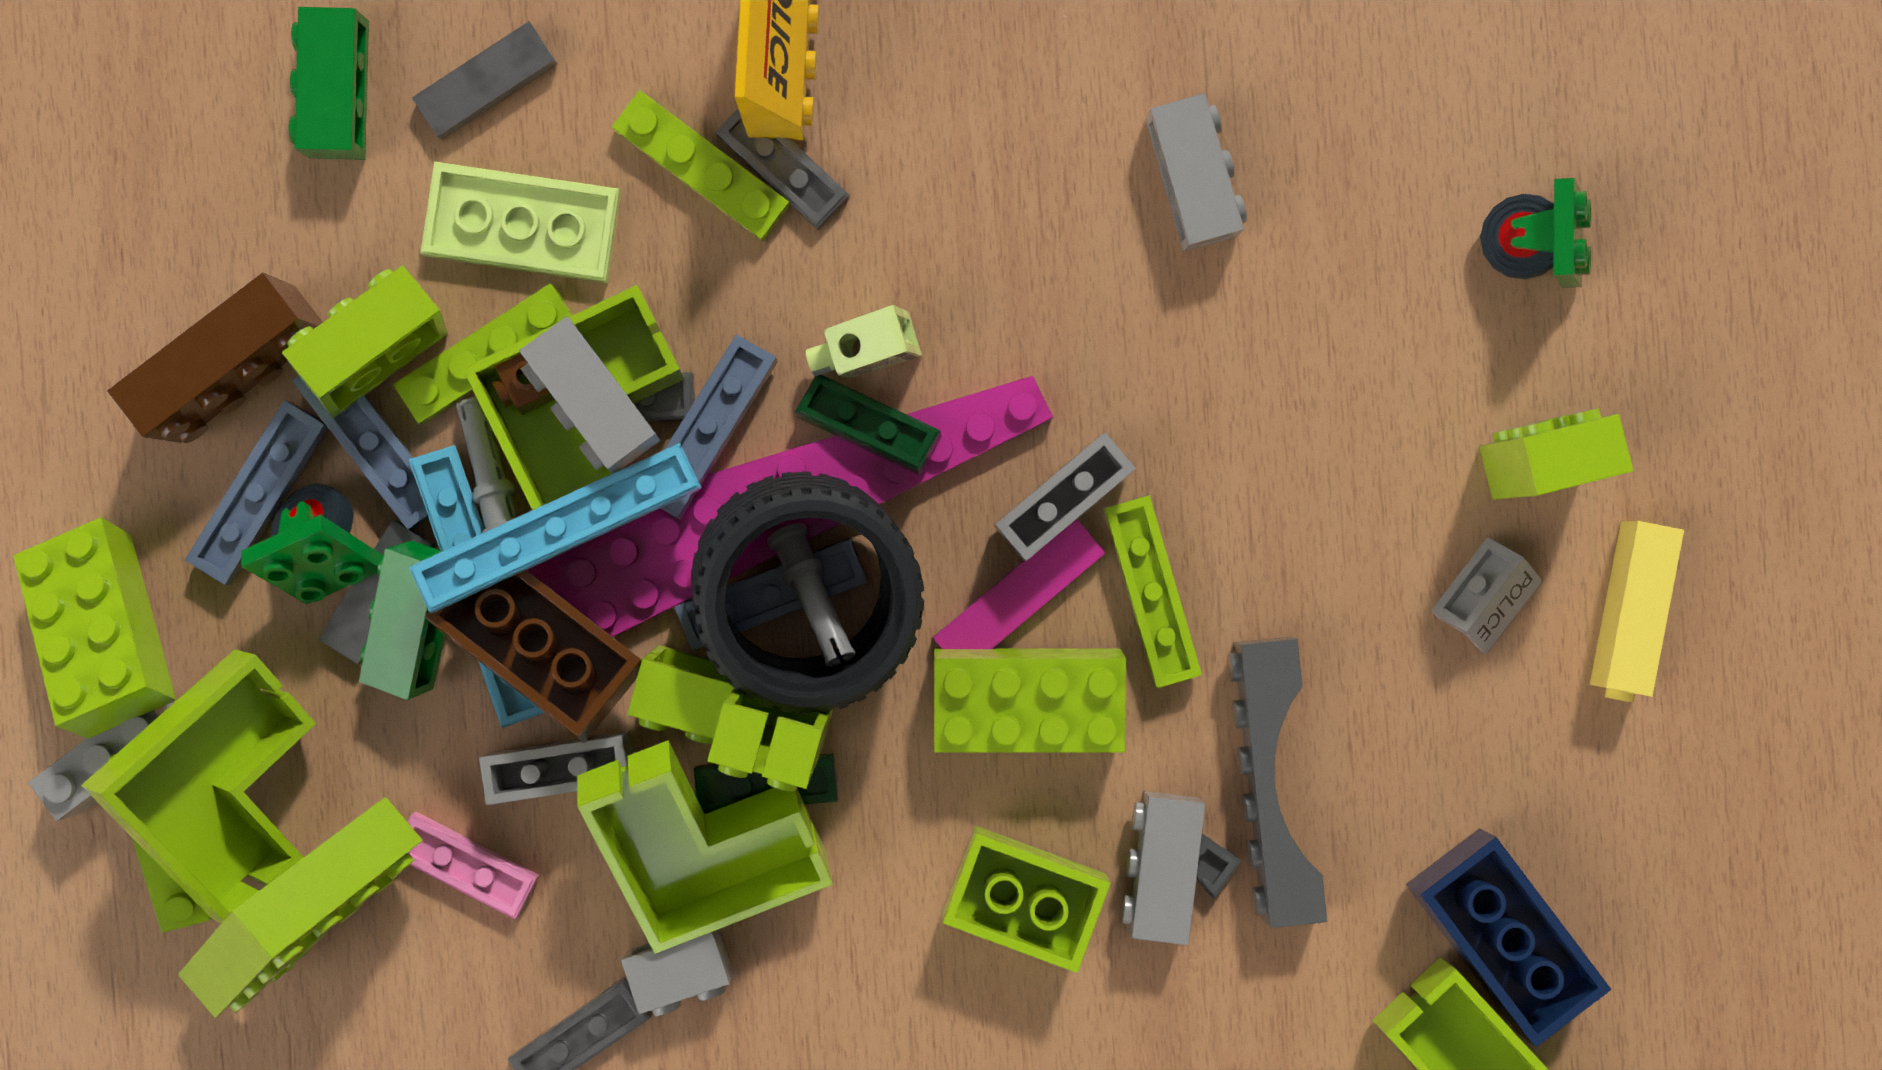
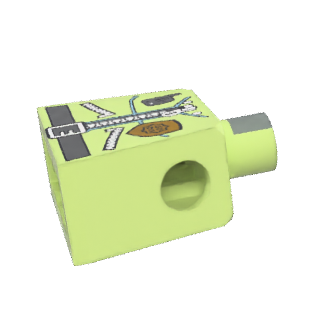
[806,305,922,378]

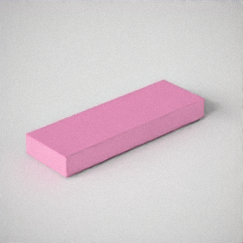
[407,812,540,919]

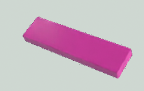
[933,519,1105,649]

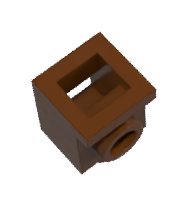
[493,354,555,415]

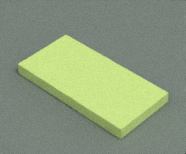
[420,162,622,283]

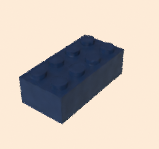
[1406,828,1612,1047]

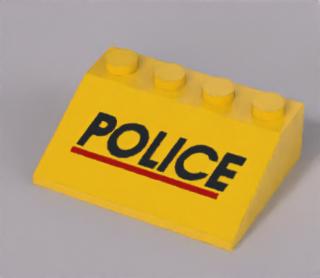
[735,0,819,141]

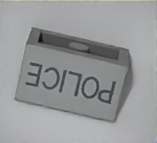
[1431,537,1542,654]

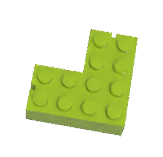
[463,285,685,510]
[627,645,834,791]
[81,649,316,923]
[577,740,833,954]
[178,797,423,1018]
[1373,957,1548,1070]

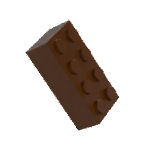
[107,272,323,443]
[424,570,642,743]

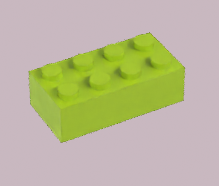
[13,517,176,739]
[934,648,1126,753]

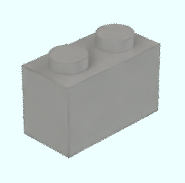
[621,929,734,1016]

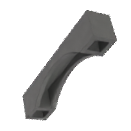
[1228,637,1327,928]

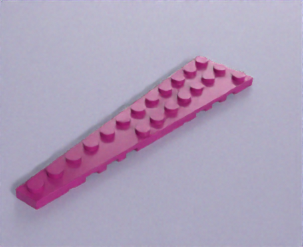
[527,376,1053,637]

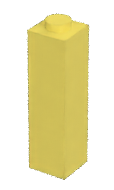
[1590,521,1684,703]

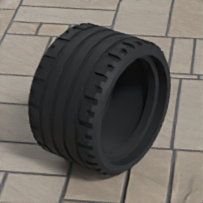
[691,471,925,714]

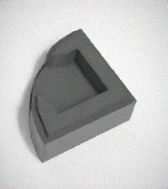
[1197,833,1241,899]

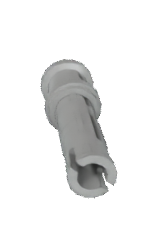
[456,397,517,533]
[767,523,855,667]

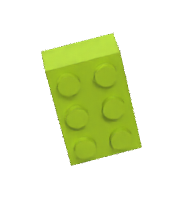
[282,265,448,418]
[1479,408,1634,500]
[942,825,1111,973]

